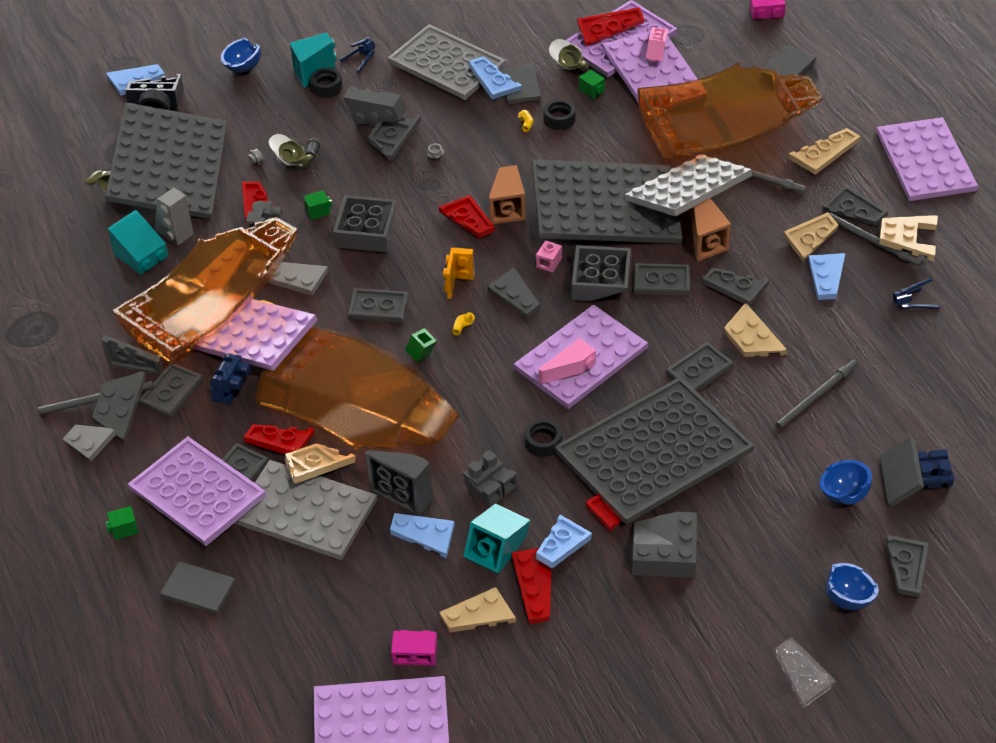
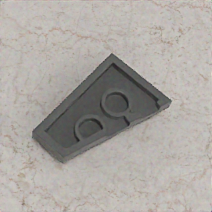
[101,335,164,375]

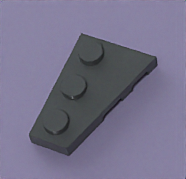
[823,185,888,226]
[488,267,540,319]
[702,268,770,306]
[886,535,929,598]

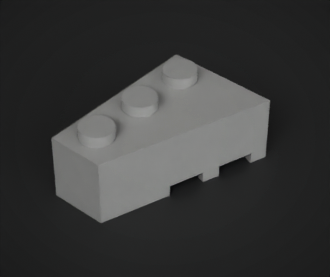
[154,187,194,245]

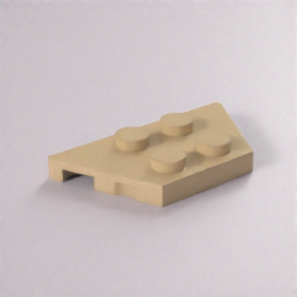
[724,303,787,357]
[285,443,356,484]

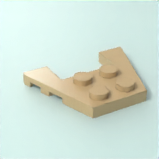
[879,215,938,261]

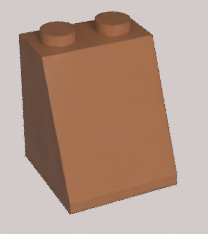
[489,165,526,224]
[692,198,731,262]

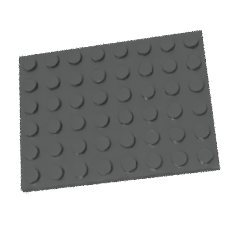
[105,102,227,219]
[532,159,683,244]
[555,377,755,525]

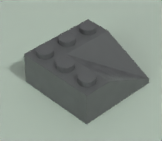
[333,195,397,253]
[572,245,631,301]
[365,450,433,516]
[632,512,697,578]

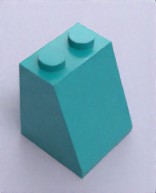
[290,33,337,88]
[107,210,169,275]
[463,504,530,574]

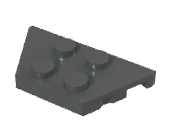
[368,115,421,161]
[92,372,147,442]

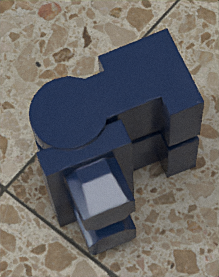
[210,353,251,405]
[918,449,955,489]

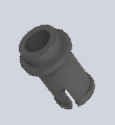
[305,137,321,159]

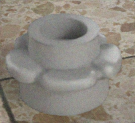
[427,143,444,159]
[248,149,264,165]

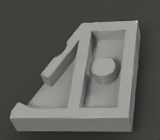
[63,425,117,462]

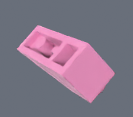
[646,27,668,62]
[539,338,596,384]

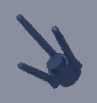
[340,37,375,73]
[893,278,941,309]

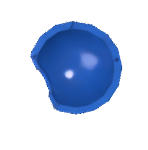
[221,37,261,73]
[819,460,872,505]
[826,563,879,611]

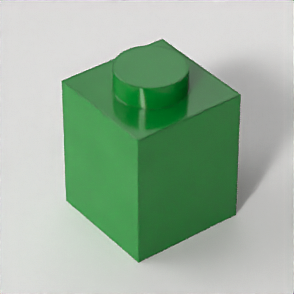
[579,70,605,99]
[304,190,332,220]
[405,328,437,362]
[105,506,139,540]

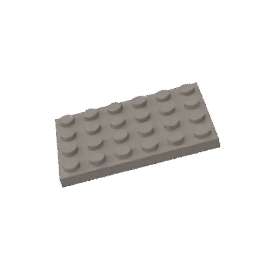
[388,24,506,100]
[625,155,752,216]
[234,460,377,560]

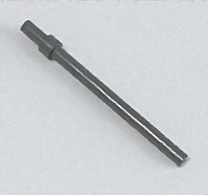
[751,170,807,193]
[830,213,923,267]
[776,359,858,429]
[38,381,154,415]

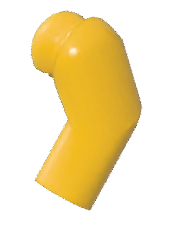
[518,110,534,132]
[452,312,475,336]

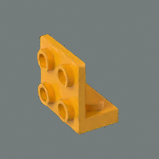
[443,248,474,299]

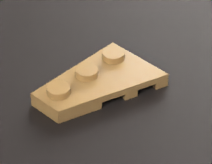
[783,212,838,261]
[439,587,516,633]

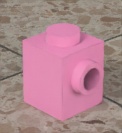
[536,240,562,273]

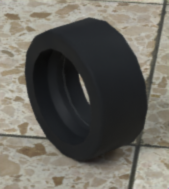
[310,68,342,97]
[138,89,171,110]
[543,99,576,130]
[524,419,562,457]

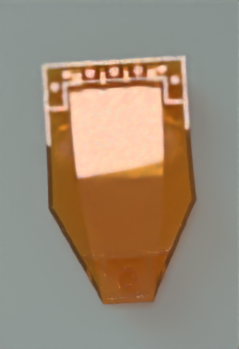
[637,62,823,158]
[112,217,298,362]
[255,326,459,449]

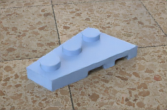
[468,56,522,99]
[106,64,165,95]
[808,253,845,300]
[390,513,455,558]
[536,515,592,568]

